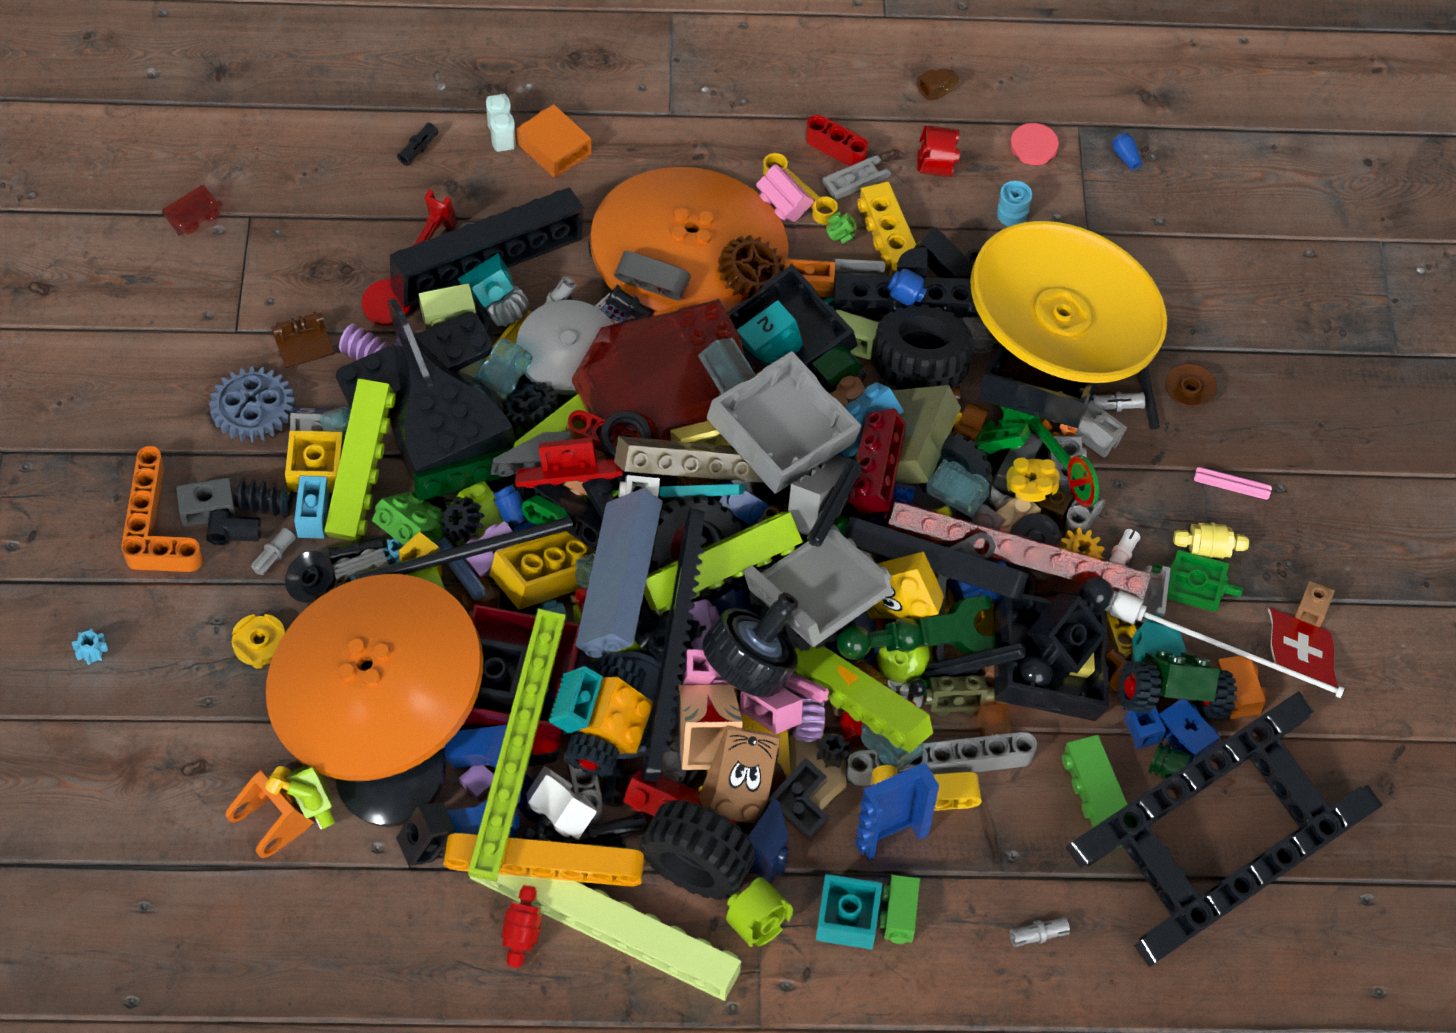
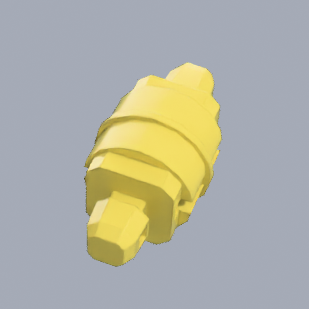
[1173,522,1249,559]

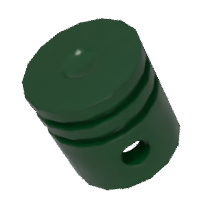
[1148,742,1191,780]

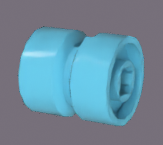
[997,181,1032,227]

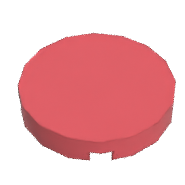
[1010,123,1059,165]

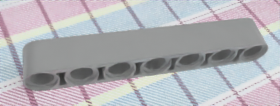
[846,732,1037,786]

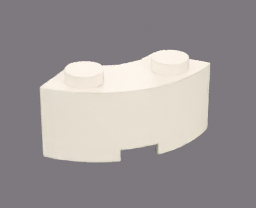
[526,766,597,839]

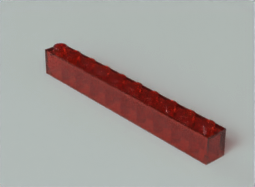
[883,498,1151,599]

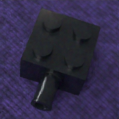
[475,638,554,710]

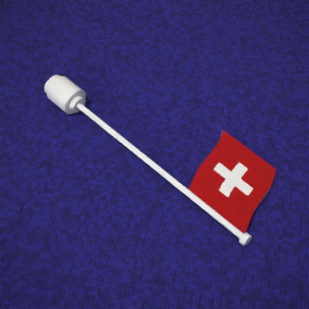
[1105,590,1344,698]

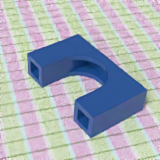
[445,725,521,838]

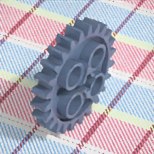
[209,366,295,443]

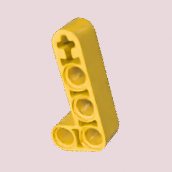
[870,765,982,811]

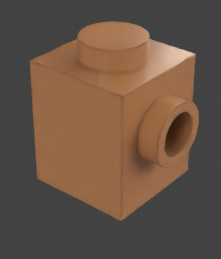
[1295,581,1335,627]

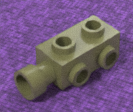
[924,676,1008,716]

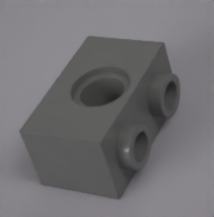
[176,478,236,527]

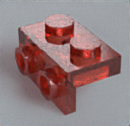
[162,184,223,236]

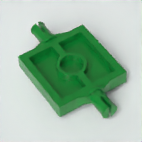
[1152,550,1243,613]

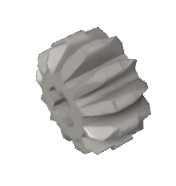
[485,286,530,326]

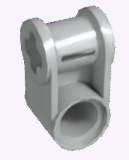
[1063,498,1105,535]

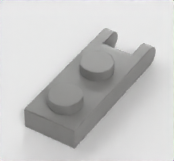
[822,155,891,201]

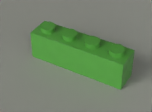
[1062,735,1132,848]

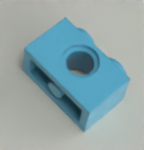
[294,476,329,539]

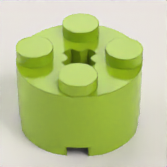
[726,877,793,947]

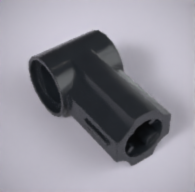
[206,510,261,545]

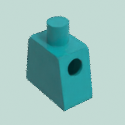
[458,253,514,308]
[1132,614,1186,662]

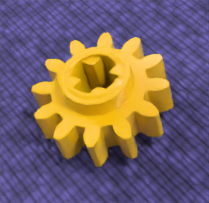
[1057,527,1105,576]

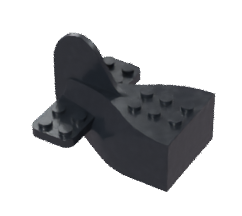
[335,298,516,500]

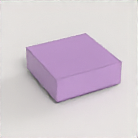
[458,765,494,800]

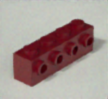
[848,408,907,515]

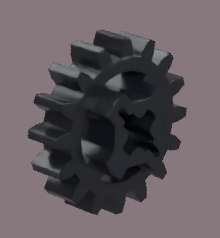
[502,382,559,430]

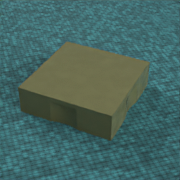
[850,385,961,485]

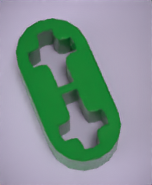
[522,495,569,525]

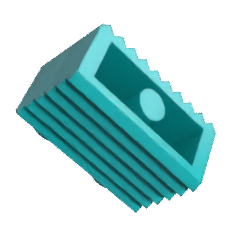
[549,666,603,733]

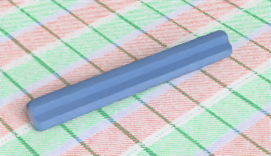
[435,537,486,601]

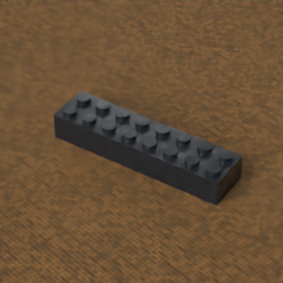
[390,187,584,308]

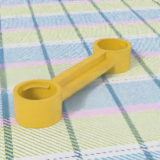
[763,153,838,225]

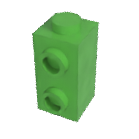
[880,875,920,944]

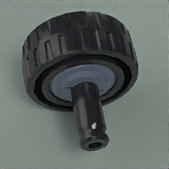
[702,593,798,697]

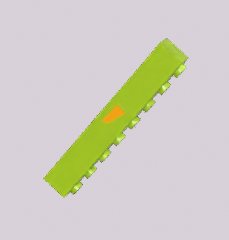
[793,646,933,753]

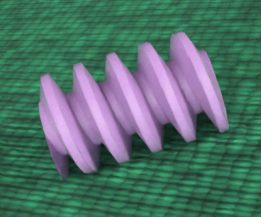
[339,323,390,360]

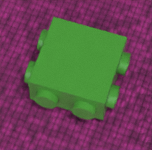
[372,491,445,545]

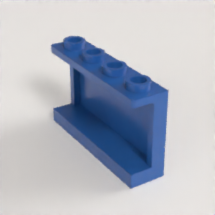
[855,762,939,861]

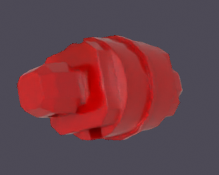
[501,885,543,968]

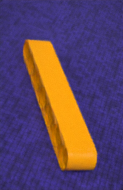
[443,833,645,886]

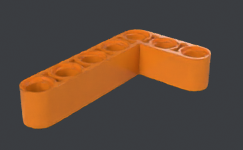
[121,446,203,572]

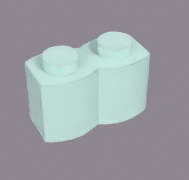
[486,94,516,152]

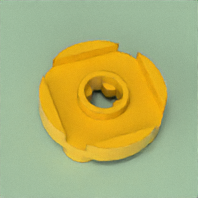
[1006,458,1059,502]
[232,614,285,669]

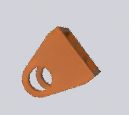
[225,770,314,858]

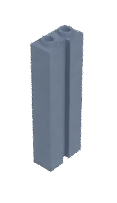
[575,488,663,658]

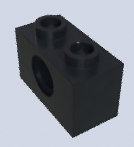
[396,802,455,866]

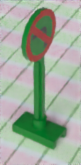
[998,406,1099,507]

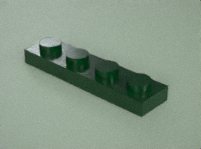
[414,447,515,501]

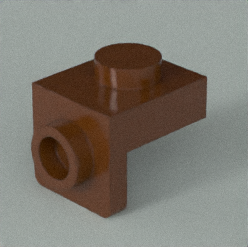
[1105,649,1129,694]

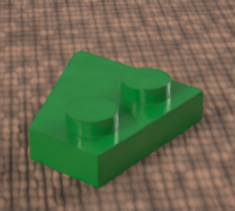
[975,420,1031,454]

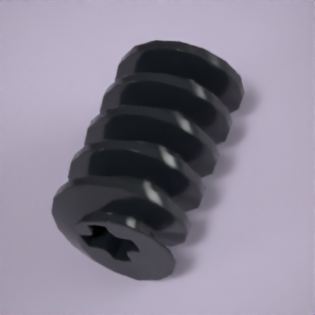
[235,477,294,518]

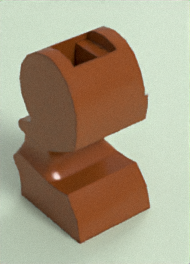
[953,403,989,442]

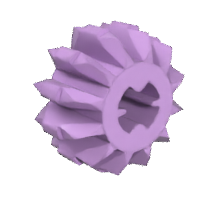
[792,696,825,742]

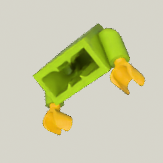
[265,765,335,829]

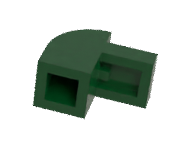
[812,346,864,392]

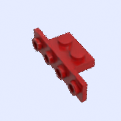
[515,437,623,488]

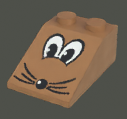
[699,726,780,824]

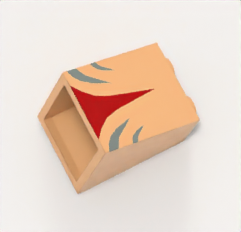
[676,684,743,770]

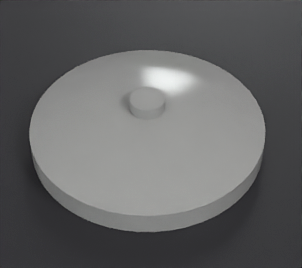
[516,300,620,395]

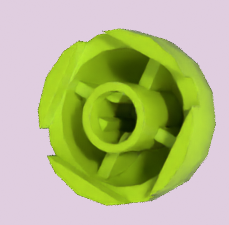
[876,646,931,683]

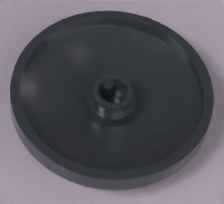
[335,748,446,827]

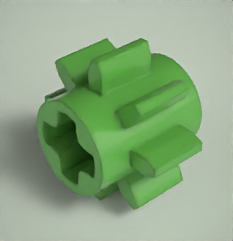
[826,211,857,244]

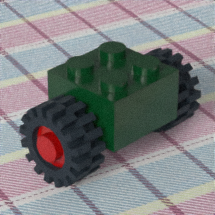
[1118,650,1237,720]

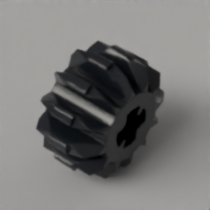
[438,496,485,542]

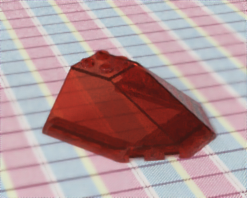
[572,299,750,440]

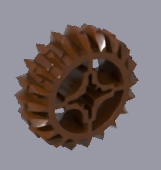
[717,235,785,300]

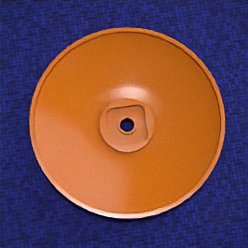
[590,167,788,323]
[266,574,483,781]

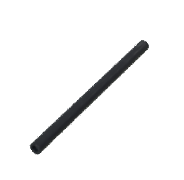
[359,516,573,578]

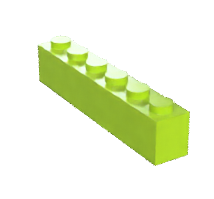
[324,379,396,542]
[644,512,803,612]

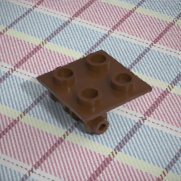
[271,311,335,368]

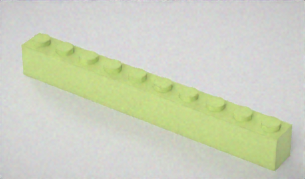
[470,874,741,1001]

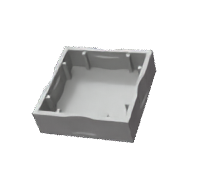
[707,351,861,494]

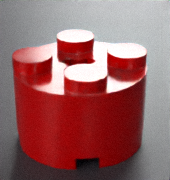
[917,126,960,177]

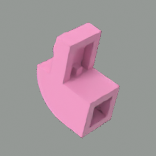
[682,649,735,688]

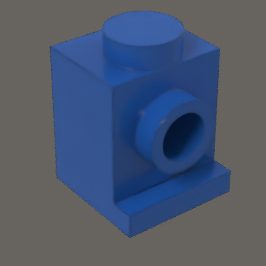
[1124,707,1166,750]

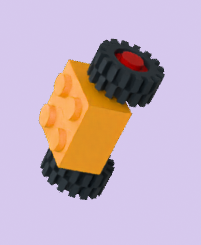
[564,655,654,776]

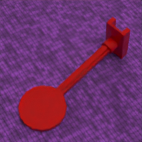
[361,189,457,326]

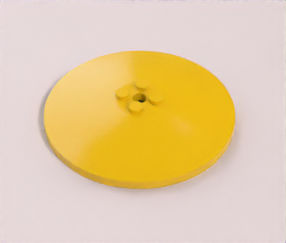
[970,221,1167,383]

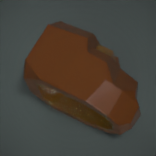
[916,68,959,100]

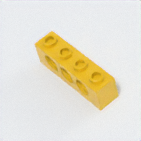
[857,181,916,276]

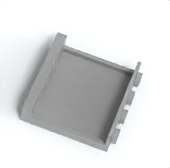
[743,524,892,647]

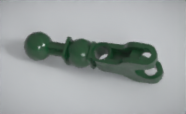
[837,596,998,660]

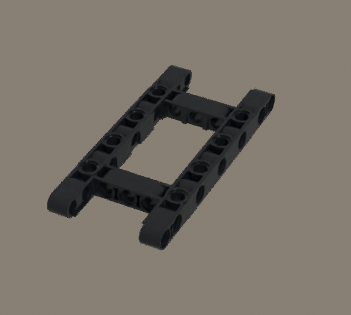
[1065,691,1383,967]

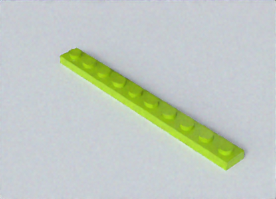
[468,609,566,882]

